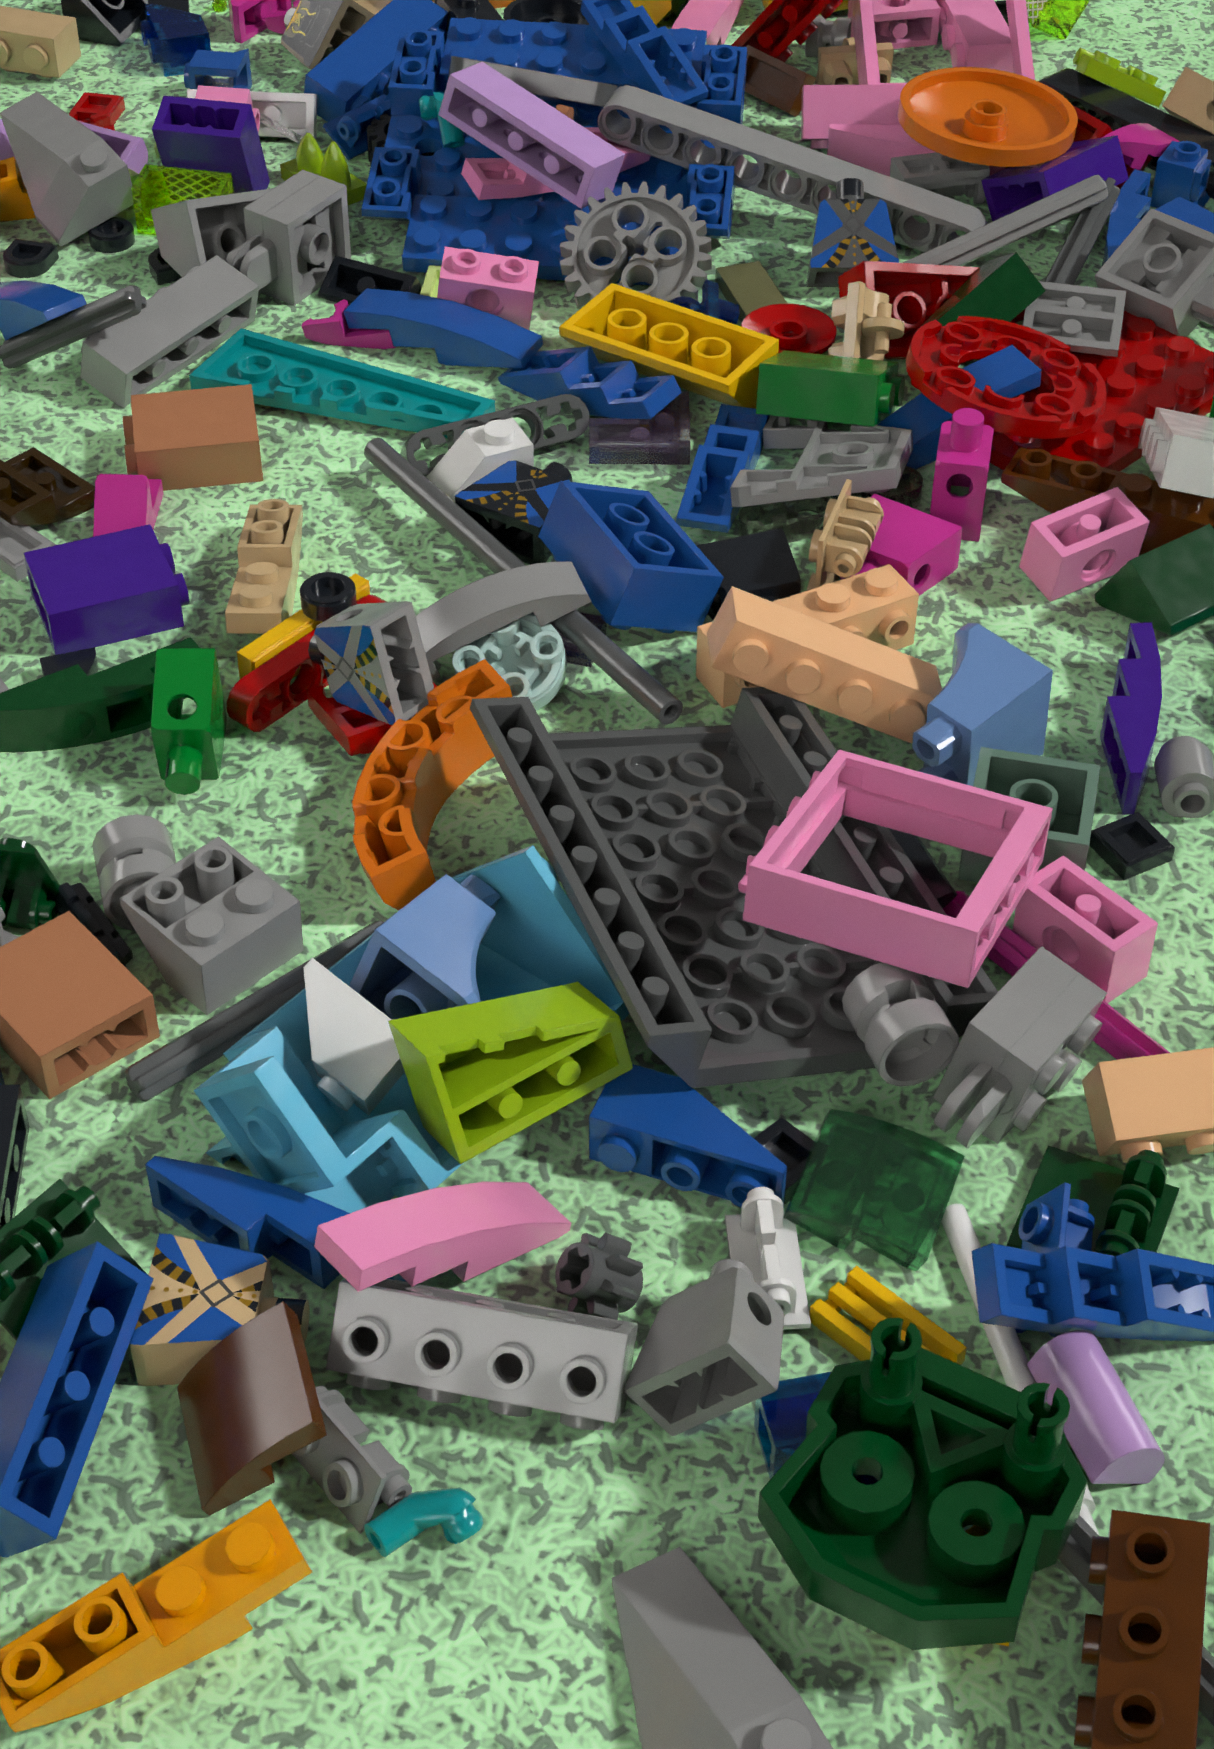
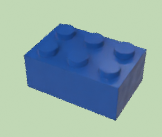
[538,481,724,634]

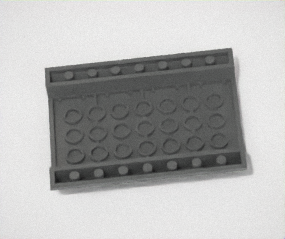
[470,687,998,1088]

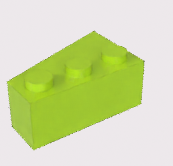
[388,982,633,1164]

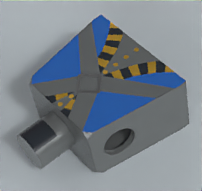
[806,178,899,287]

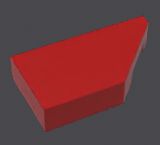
[69,92,125,127]

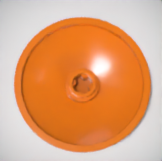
[897,67,1078,167]

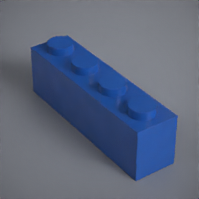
[304,0,449,122]
[0,1241,153,1558]

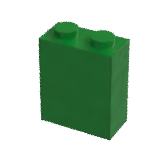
[756,351,905,427]

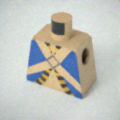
[130,1233,310,1386]

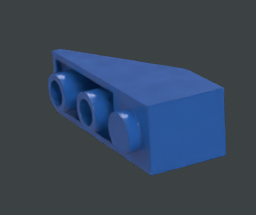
[589,1064,787,1208]

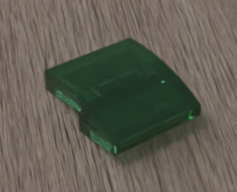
[783,1109,965,1271]

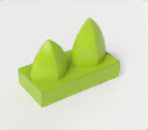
[280,133,367,206]

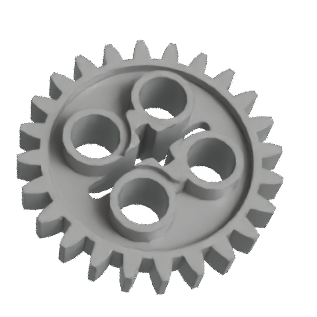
[560,181,712,307]

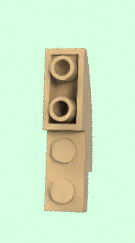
[225,499,303,634]

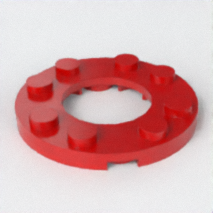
[906,316,1106,444]

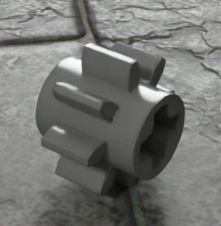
[555,1232,643,1320]

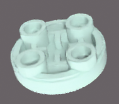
[452,613,567,711]

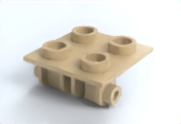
[807,479,884,591]

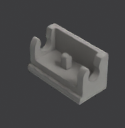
[890,152,990,205]

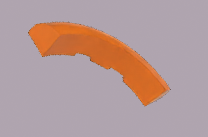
[352,659,513,910]

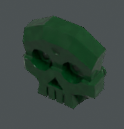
[758,1318,1088,1650]

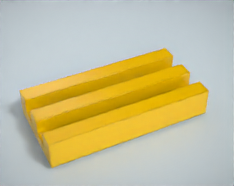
[809,1265,967,1365]

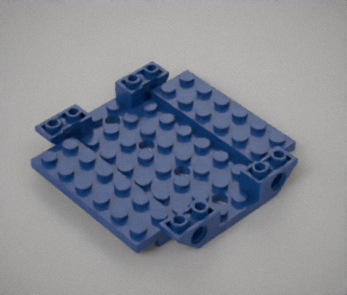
[361,17,747,286]

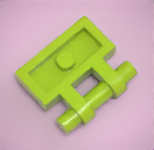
[1073,47,1166,108]

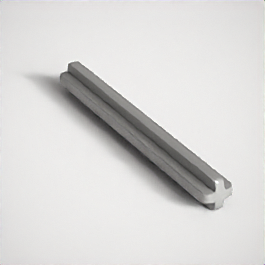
[903,175,1109,266]

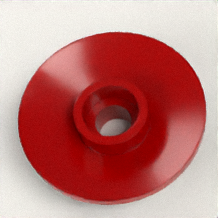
[741,304,837,354]

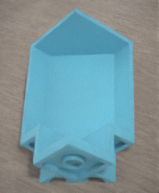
[194,845,630,1213]

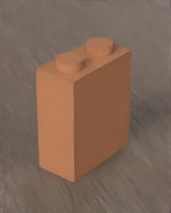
[123,384,263,491]
[0,911,160,1099]

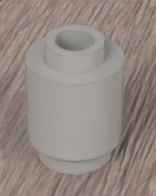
[1154,736,1214,818]

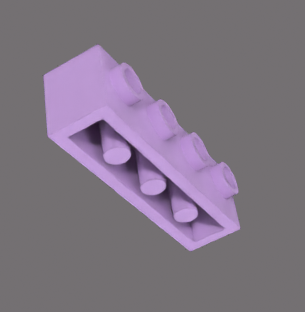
[438,62,625,209]

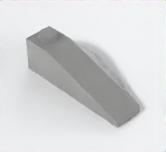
[0,92,137,247]
[151,188,273,277]
[612,1547,833,1749]

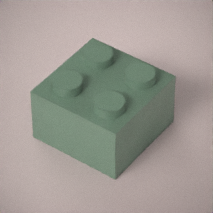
[958,747,1101,882]

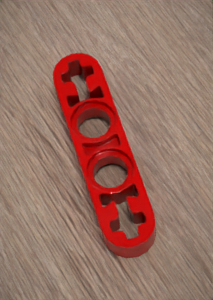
[226,595,387,732]

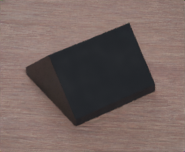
[61,0,149,47]

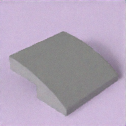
[1023,281,1127,357]

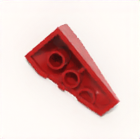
[838,261,1025,359]

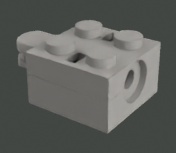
[226,169,351,306]
[1095,208,1214,337]
[933,946,1107,1149]

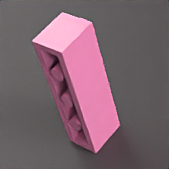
[935,0,1014,73]
[801,84,906,149]

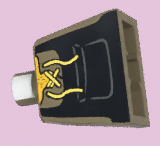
[281,0,375,70]

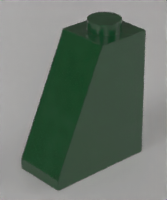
[915,252,1046,365]

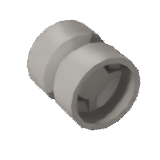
[92,814,176,930]
[842,962,959,1086]

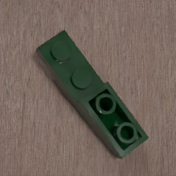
[0,637,200,753]

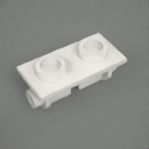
[725,1187,811,1330]

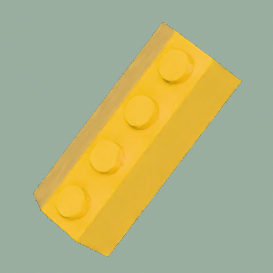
[559,283,779,409]

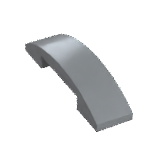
[416,562,591,681]

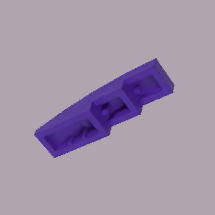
[1100,622,1162,815]

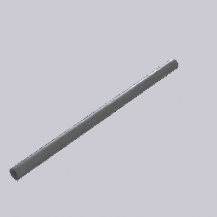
[364,438,683,725]

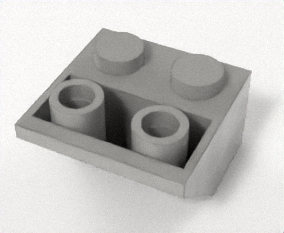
[120,836,304,1015]

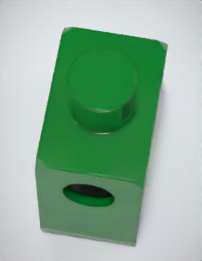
[151,648,227,795]

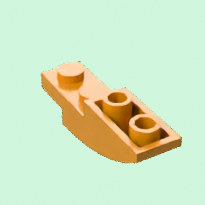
[0,1499,312,1733]

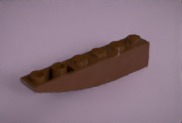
[1001,447,1214,555]

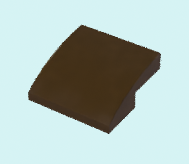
[0,447,95,526]

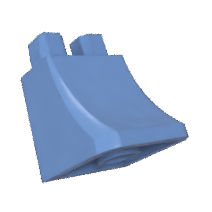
[912,623,1053,786]
[349,874,501,1020]

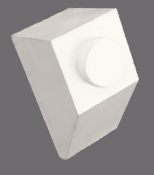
[427,418,534,502]
[303,958,405,1115]

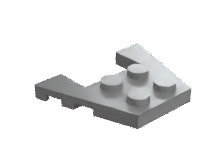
[730,415,913,507]

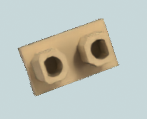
[815,37,894,85]
[828,281,905,361]

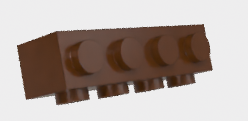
[1074,1510,1210,1749]

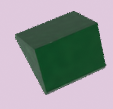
[1094,524,1214,635]

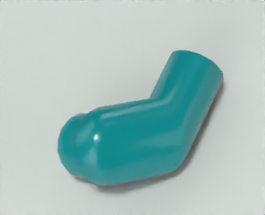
[419,92,465,148]
[364,1487,483,1557]

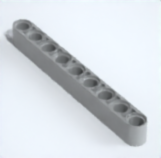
[598,85,987,252]

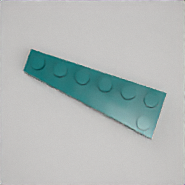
[189,328,495,438]

